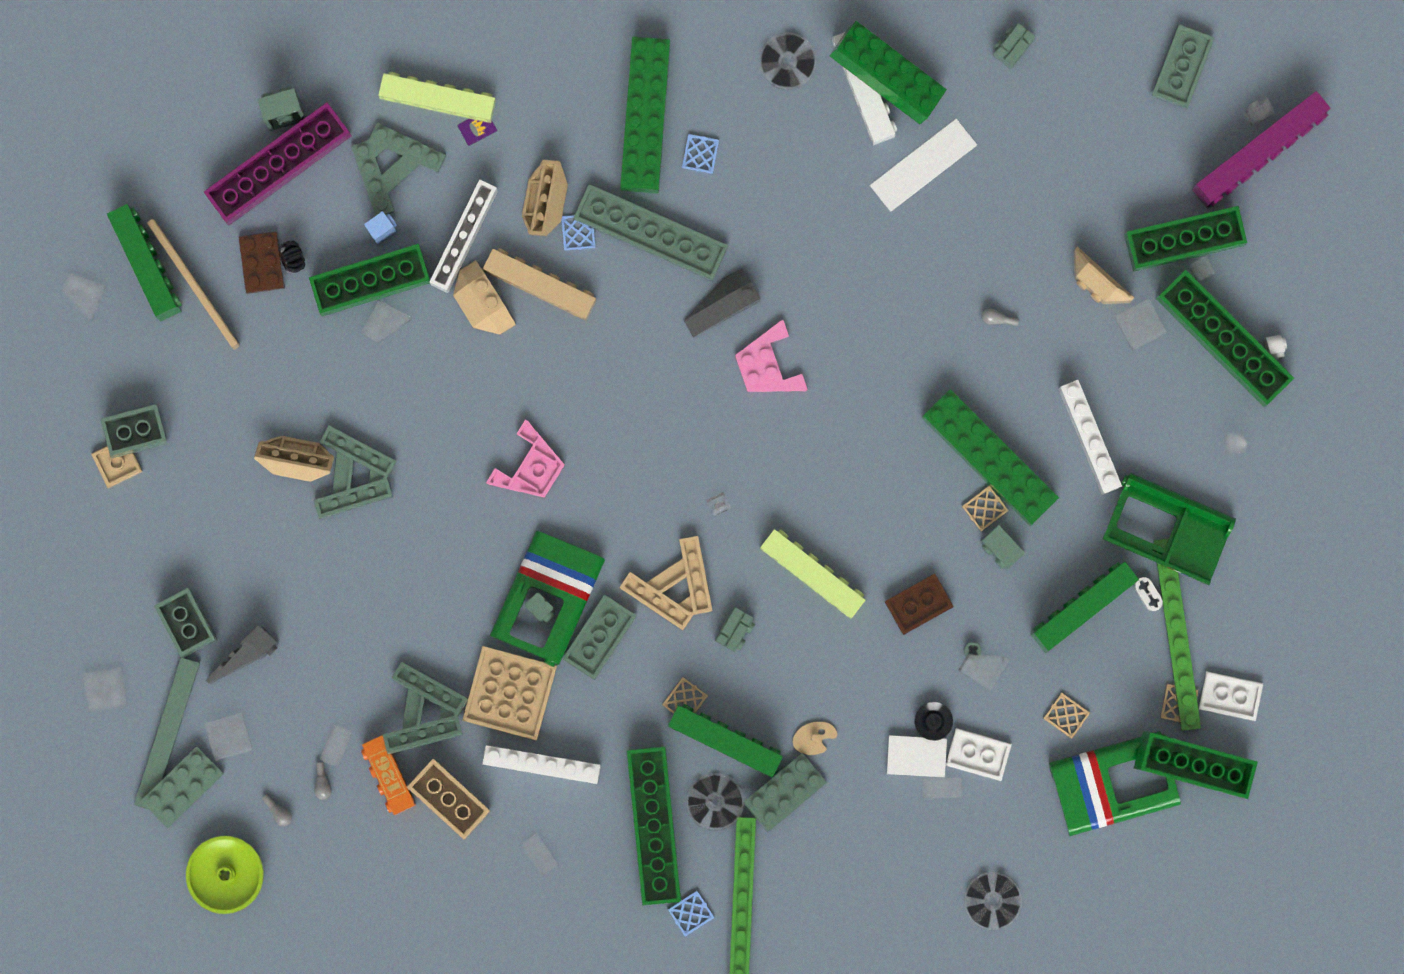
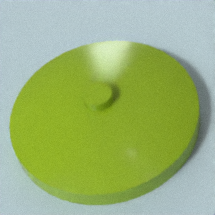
[186,836,264,914]

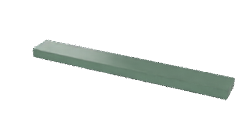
[134,657,200,809]

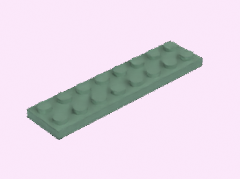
[573,184,728,281]

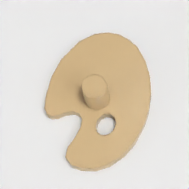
[793,722,837,755]

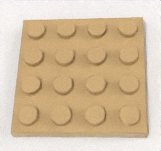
[462,646,557,741]

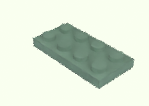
[1152,24,1214,109]
[563,595,637,680]
[141,746,224,828]
[743,753,827,832]

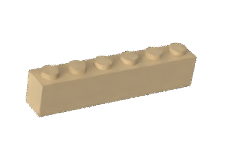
[483,248,596,321]

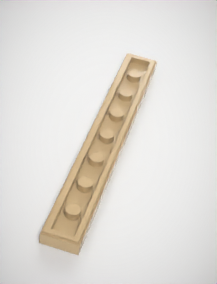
[147,219,240,350]

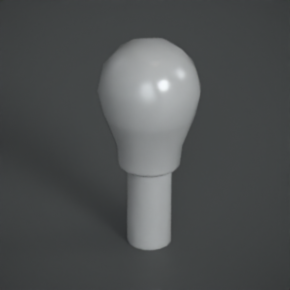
[982,308,1019,326]
[314,762,331,800]
[262,794,292,827]

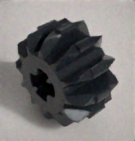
[278,240,305,274]

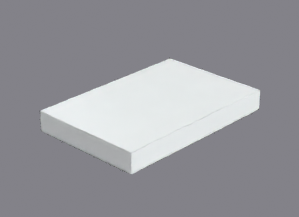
[1198,671,1263,721]
[946,728,1012,781]
[887,735,947,777]

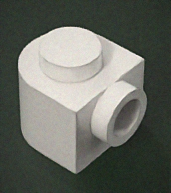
[1264,335,1287,359]

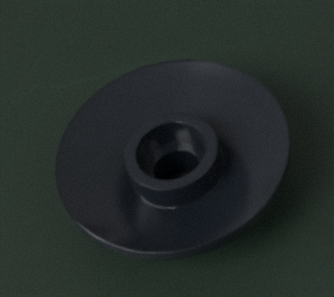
[914,702,953,741]

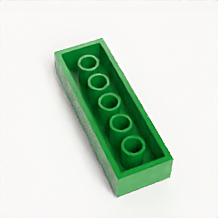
[829,21,947,125]
[107,204,182,321]
[1124,206,1247,272]
[309,244,430,317]
[1031,561,1139,653]
[668,704,783,778]
[1134,731,1258,799]

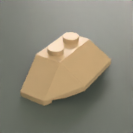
[522,160,568,236]
[1073,247,1135,304]
[453,261,516,335]
[254,436,334,482]

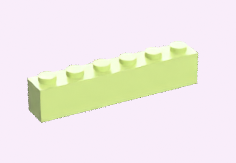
[378,72,496,123]
[760,529,866,619]

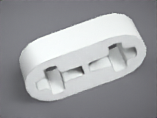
[1134,577,1163,611]

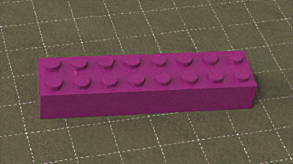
[1192,91,1331,208]
[204,102,352,226]

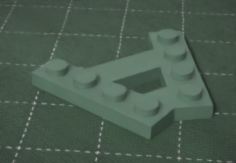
[351,123,446,215]
[314,425,397,519]
[382,662,468,754]

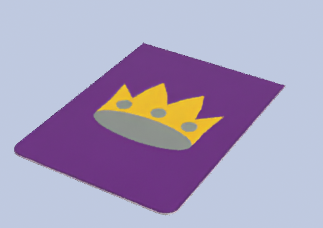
[457,119,497,146]

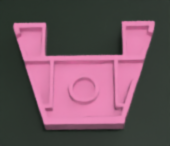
[735,320,808,392]
[486,419,565,498]

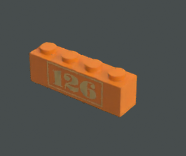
[361,735,416,815]

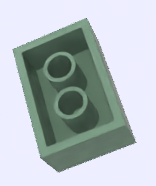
[257,87,306,131]
[100,404,167,459]
[154,588,217,658]

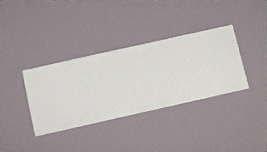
[870,119,977,212]

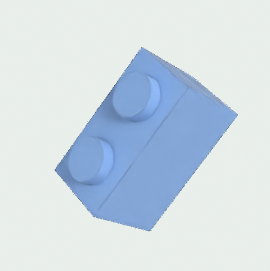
[364,211,397,245]

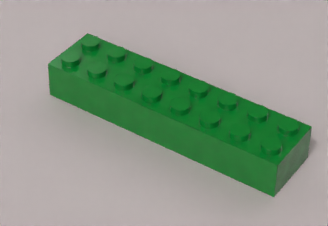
[620,37,670,194]
[1156,270,1294,407]
[922,389,1059,526]
[627,747,681,906]

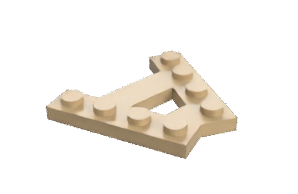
[619,536,713,631]

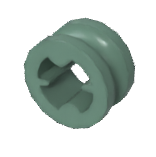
[964,642,982,660]

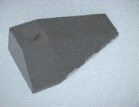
[684,268,760,338]
[206,625,279,684]

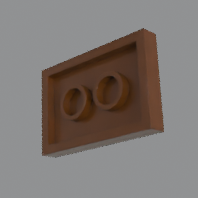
[239,232,285,294]
[885,574,954,635]

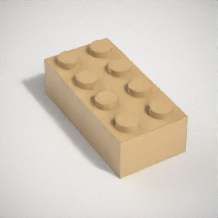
[407,759,491,840]

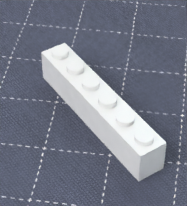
[832,32,897,145]
[430,179,498,293]
[1058,380,1122,495]
[483,745,601,784]

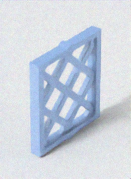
[682,134,719,174]
[561,215,596,251]
[668,891,714,936]

